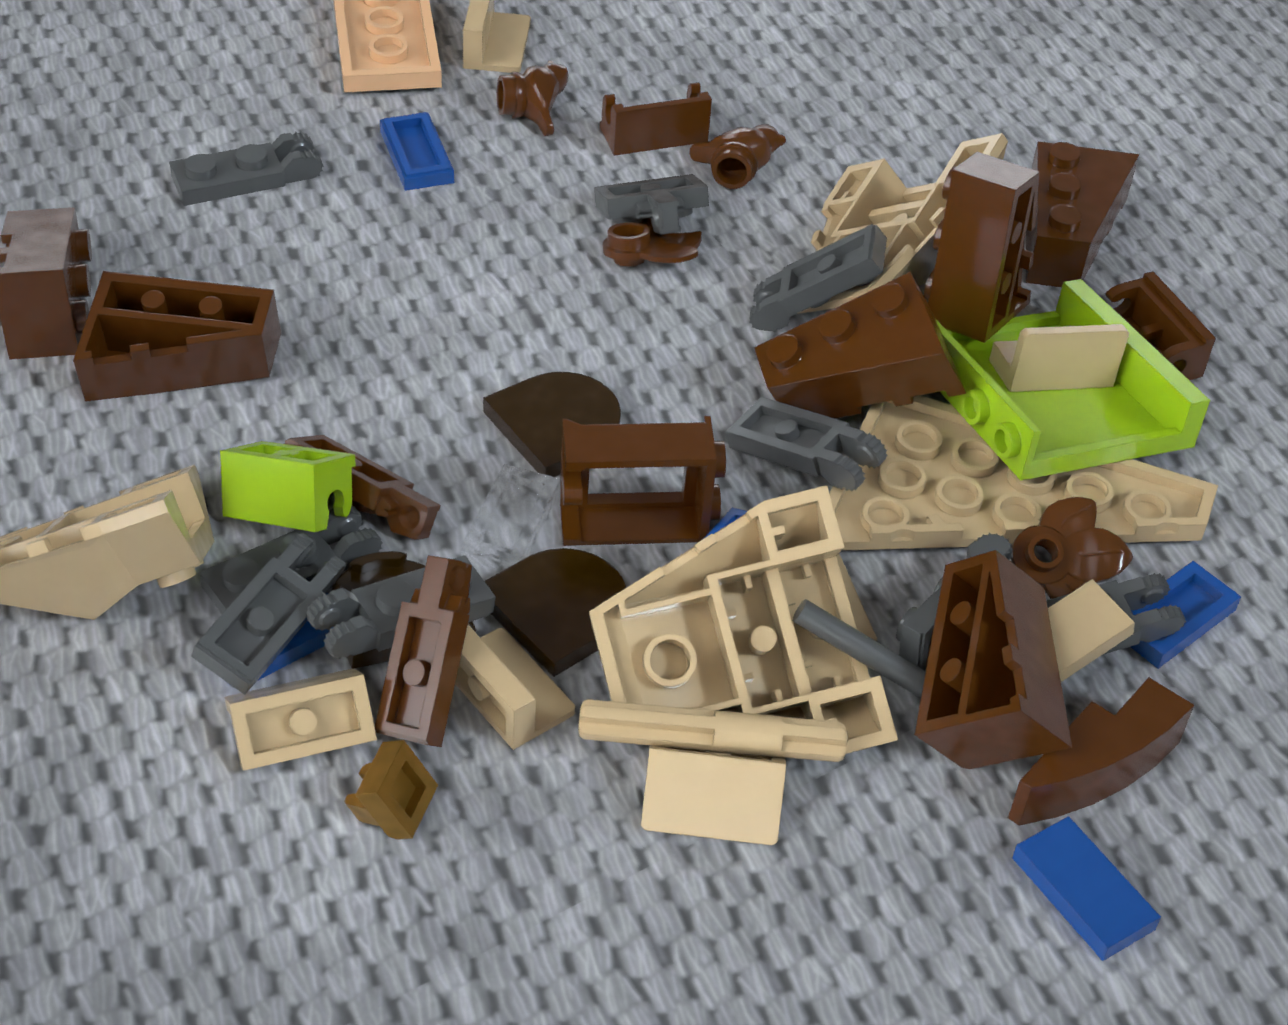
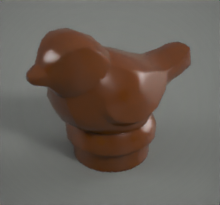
[496,60,569,136]
[689,124,786,189]

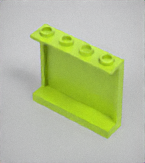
[935,279,1210,481]

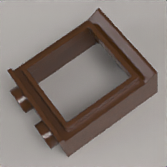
[560,416,726,546]

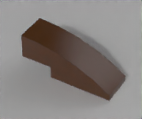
[1008,677,1194,826]

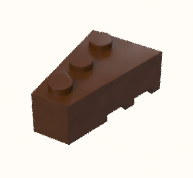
[1026,141,1140,287]
[924,152,1039,343]
[0,207,92,360]
[73,271,281,402]
[754,272,967,419]
[914,550,1072,769]

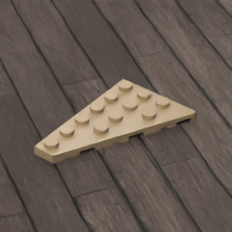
[830,395,1218,550]

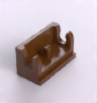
[600,82,712,156]
[1105,271,1216,380]

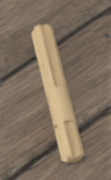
[578,699,848,762]

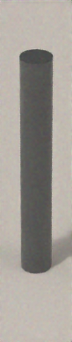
[792,599,926,698]

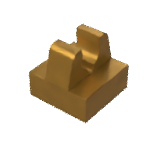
[344,740,438,839]

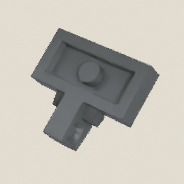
[594,174,709,234]

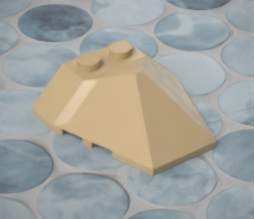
[797,133,1008,314]
[0,464,215,620]
[589,485,898,754]

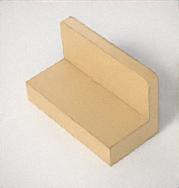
[463,0,531,73]
[989,324,1129,392]
[455,625,575,750]
[224,669,377,771]
[641,745,787,845]

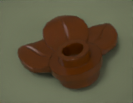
[603,218,702,266]
[1011,497,1133,599]

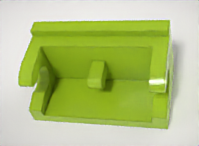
[220,441,356,532]

